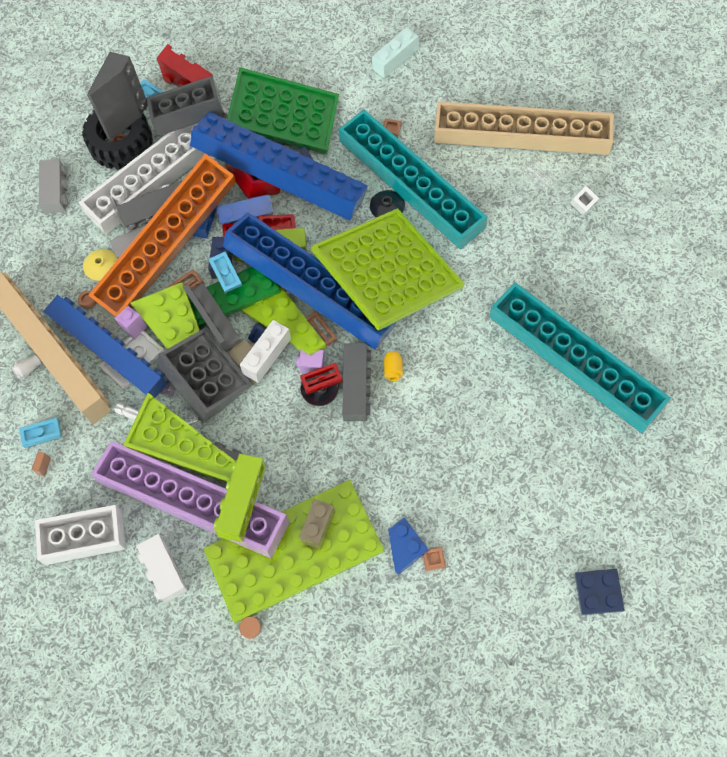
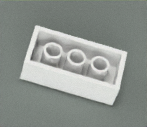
[35,505,126,565]

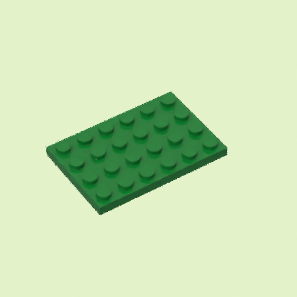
[227,67,339,154]

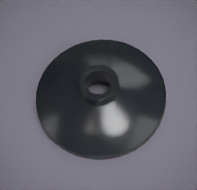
[370,190,405,218]
[300,372,339,406]

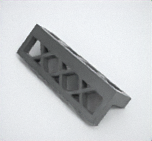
[183,283,242,352]

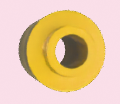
[384,351,403,381]

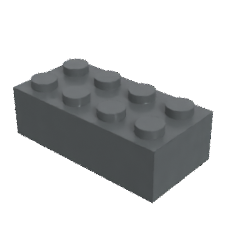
[147,76,224,136]

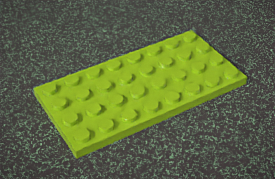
[203,480,385,624]

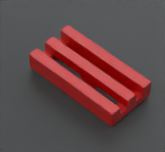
[300,362,343,394]

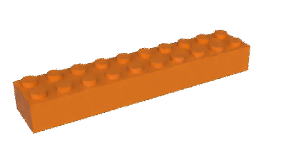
[88,154,236,317]

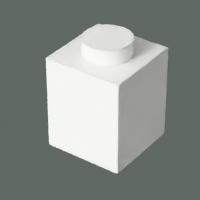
[570,186,599,215]

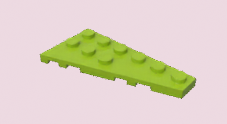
[131,282,200,349]
[239,284,326,356]
[123,393,235,483]

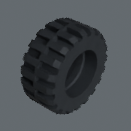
[82,110,153,169]

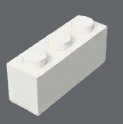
[240,320,291,383]
[136,534,188,603]

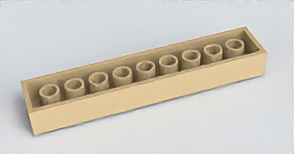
[434,102,614,155]
[0,272,112,425]

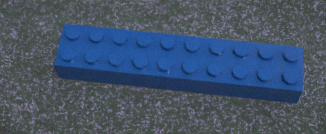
[190,112,368,221]
[223,212,396,350]

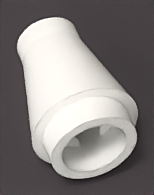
[11,355,41,380]

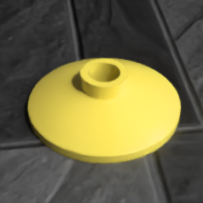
[83,249,118,281]

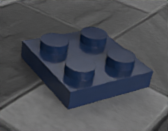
[575,569,625,616]

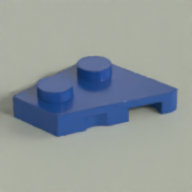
[388,517,430,575]

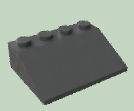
[87,51,148,140]
[157,327,253,423]

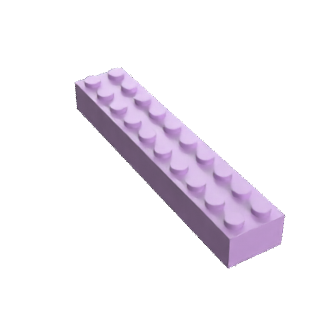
[91,441,290,559]

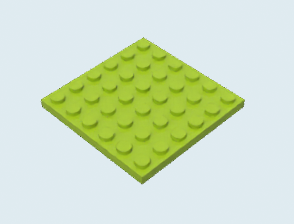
[311,208,465,331]

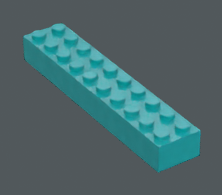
[338,109,488,250]
[489,282,671,434]

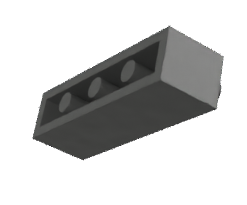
[114,181,182,230]
[342,343,371,421]

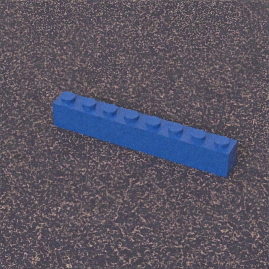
[43,294,168,398]

